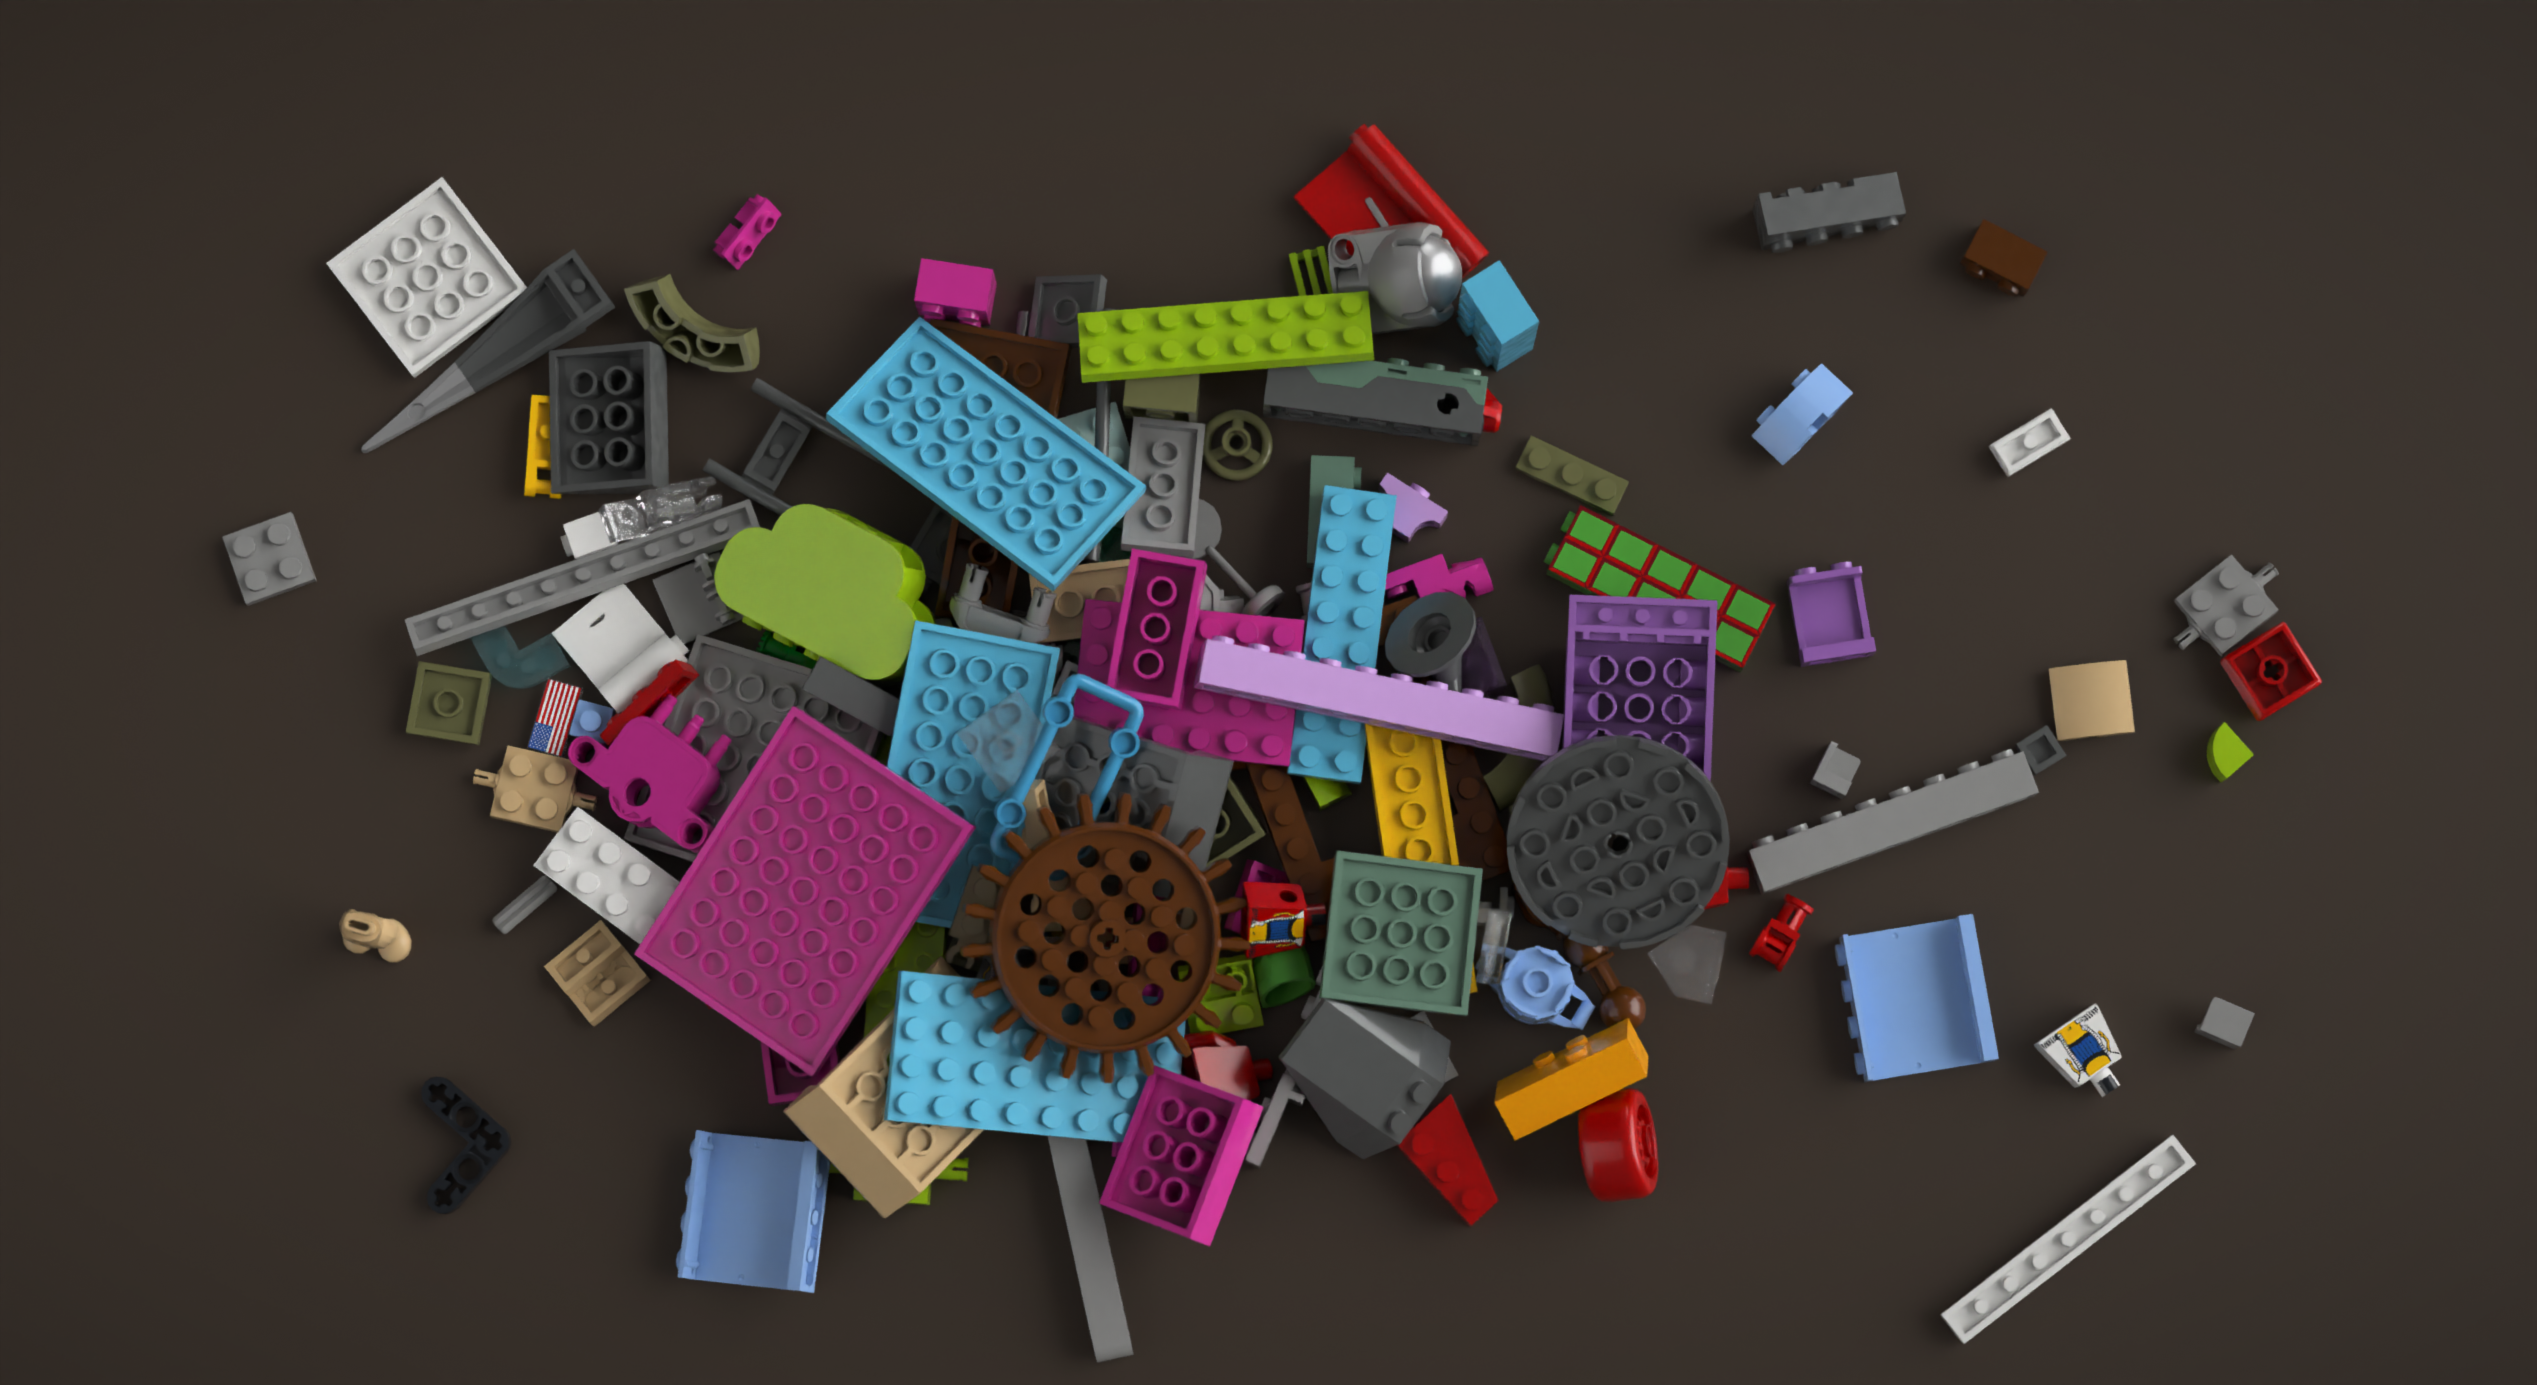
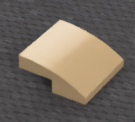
[2049,660,2135,741]
[544,920,651,1027]

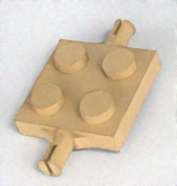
[473,745,597,833]

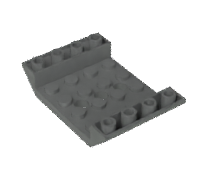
[1035,716,1234,898]

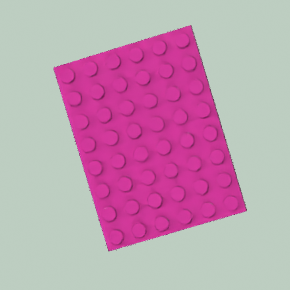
[634,706,976,1077]

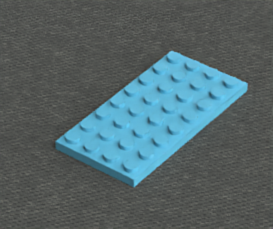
[826,317,1146,592]
[886,620,1060,935]
[884,971,1186,1143]

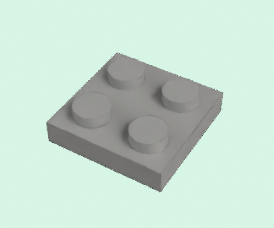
[222,512,317,606]

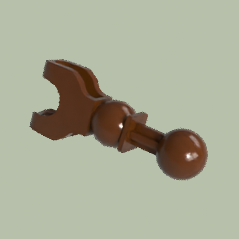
[1511,883,1646,1030]

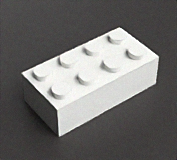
[533,806,680,944]

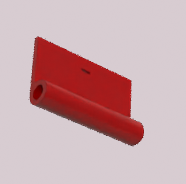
[1293,124,1490,279]

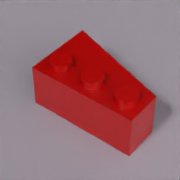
[1396,1094,1499,1227]

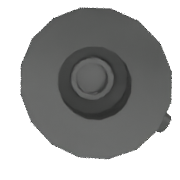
[1385,592,1476,692]

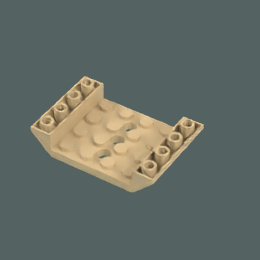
[783,956,983,1218]

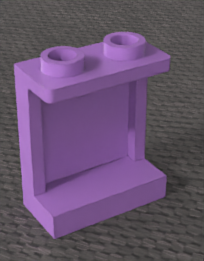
[1787,562,1876,667]

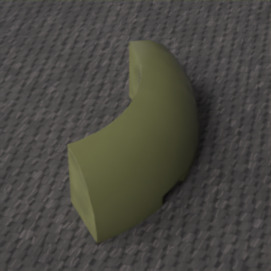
[624,274,760,372]
[1483,664,1555,813]

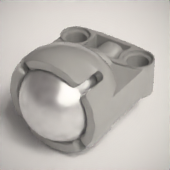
[1328,222,1462,335]

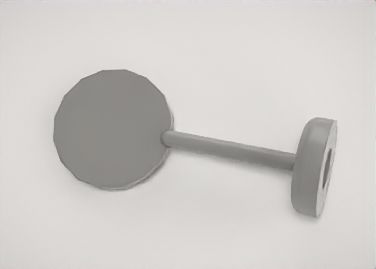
[1190,499,1285,616]

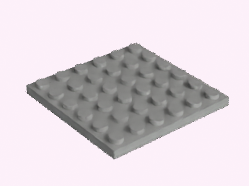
[624,634,896,862]

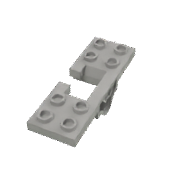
[1245,966,1323,1169]

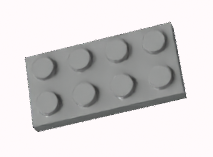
[1121,416,1205,558]

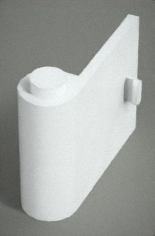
[552,584,689,713]

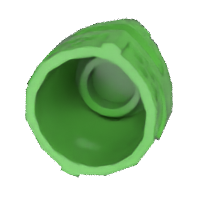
[1253,945,1316,1008]

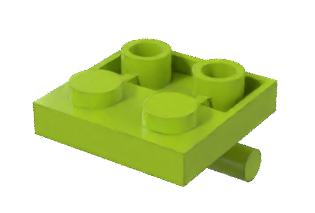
[1178,954,1264,1034]

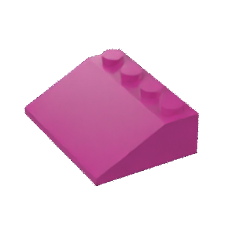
[1099,1065,1264,1246]

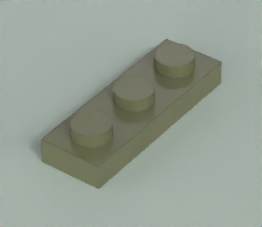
[1515,435,1629,516]

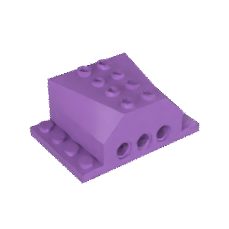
[1562,595,1717,781]

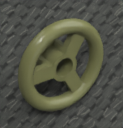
[1203,410,1273,481]

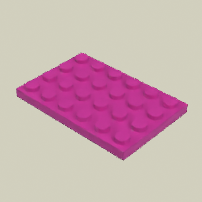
[1074,599,1305,767]

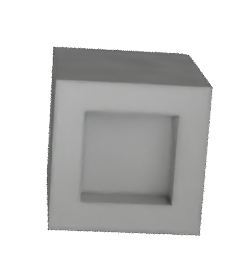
[1809,741,1861,799]
[2195,997,2255,1049]

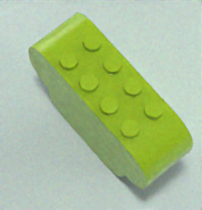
[714,504,936,682]

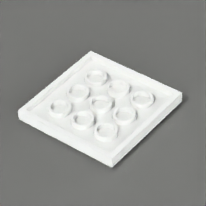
[326,177,527,378]

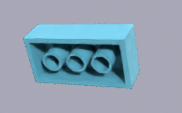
[1456,260,1539,372]

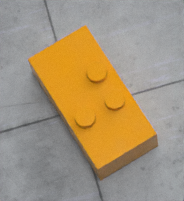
[1494,1018,1649,1140]

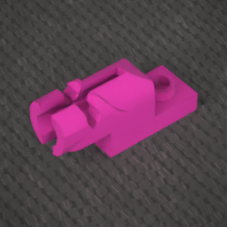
[1384,554,1494,599]

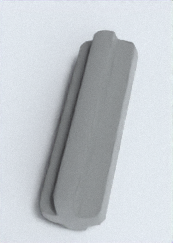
[492,875,557,934]

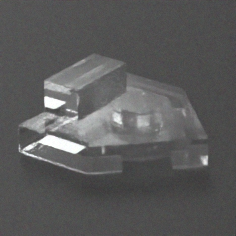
[1647,925,1727,1005]

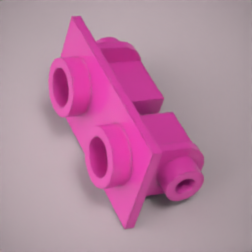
[713,194,782,270]

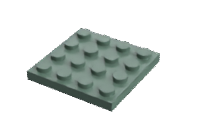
[1319,851,1483,1017]

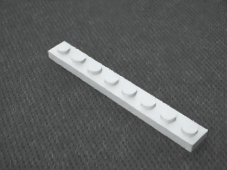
[1940,1135,2196,1344]

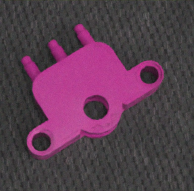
[568,694,731,854]

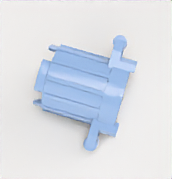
[1474,944,1596,1030]

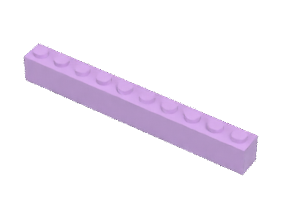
[1193,636,1564,761]

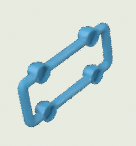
[990,674,1144,881]

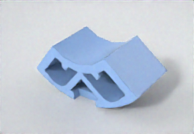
[1752,363,1853,465]

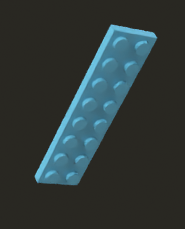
[1287,485,1397,784]

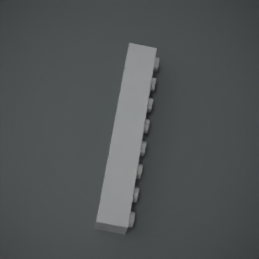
[1746,749,2039,895]

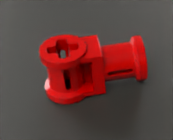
[1748,894,1814,972]

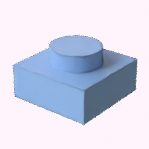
[569,699,615,745]

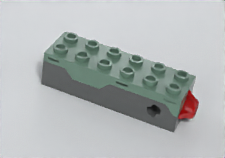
[1263,358,1502,446]

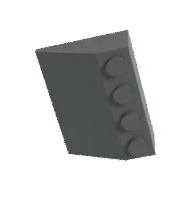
[549,341,669,494]

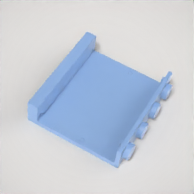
[1835,914,1999,1082]
[676,1130,830,1293]

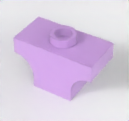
[1379,472,1448,543]

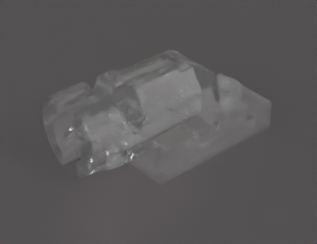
[599,476,722,543]

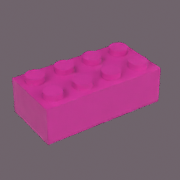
[1107,548,1207,711]

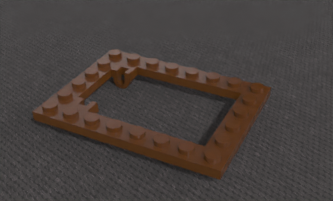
[1244,595,1510,943]

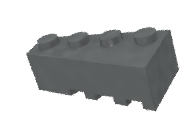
[1752,172,1906,253]

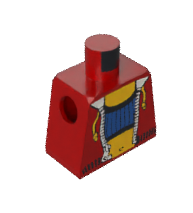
[1240,882,1327,958]

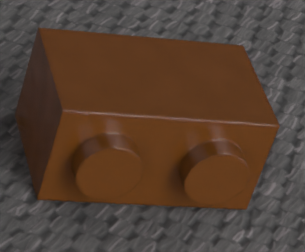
[1960,219,2048,297]

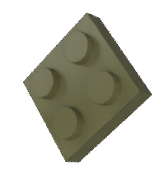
[406,661,492,746]

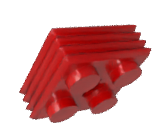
[2220,622,2322,721]

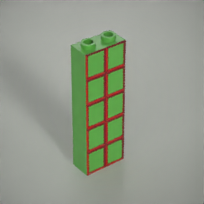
[1544,505,1776,673]

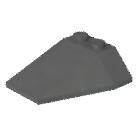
[1279,998,1451,1159]

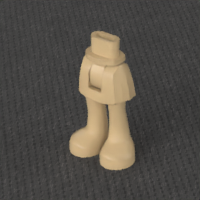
[339,909,412,963]

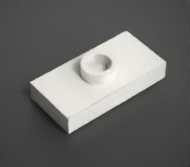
[1989,408,2071,477]

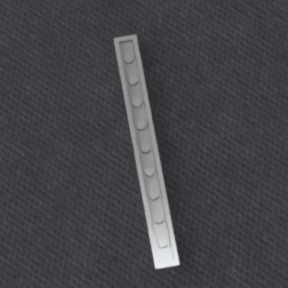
[404,499,760,656]

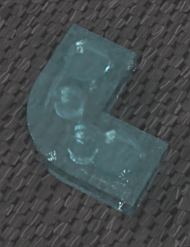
[470,625,570,689]

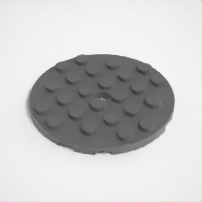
[1507,735,1730,949]

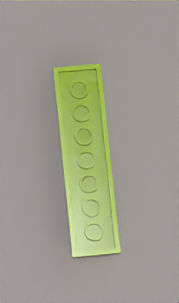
[1077,291,1374,383]

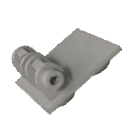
[652,551,744,644]

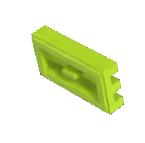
[1289,246,1333,296]

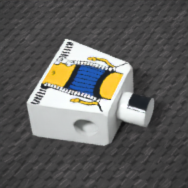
[2034,1003,2122,1097]

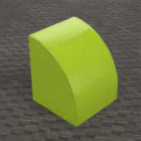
[2207,722,2254,782]
[1303,777,1352,811]

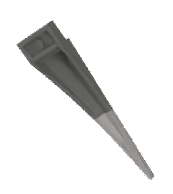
[361,249,615,453]

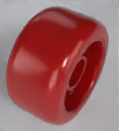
[1578,1088,1658,1202]

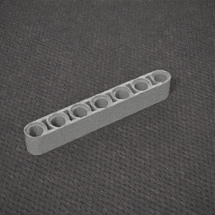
[1048,1136,1133,1363]

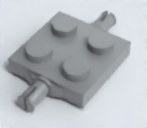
[2173,554,2279,657]

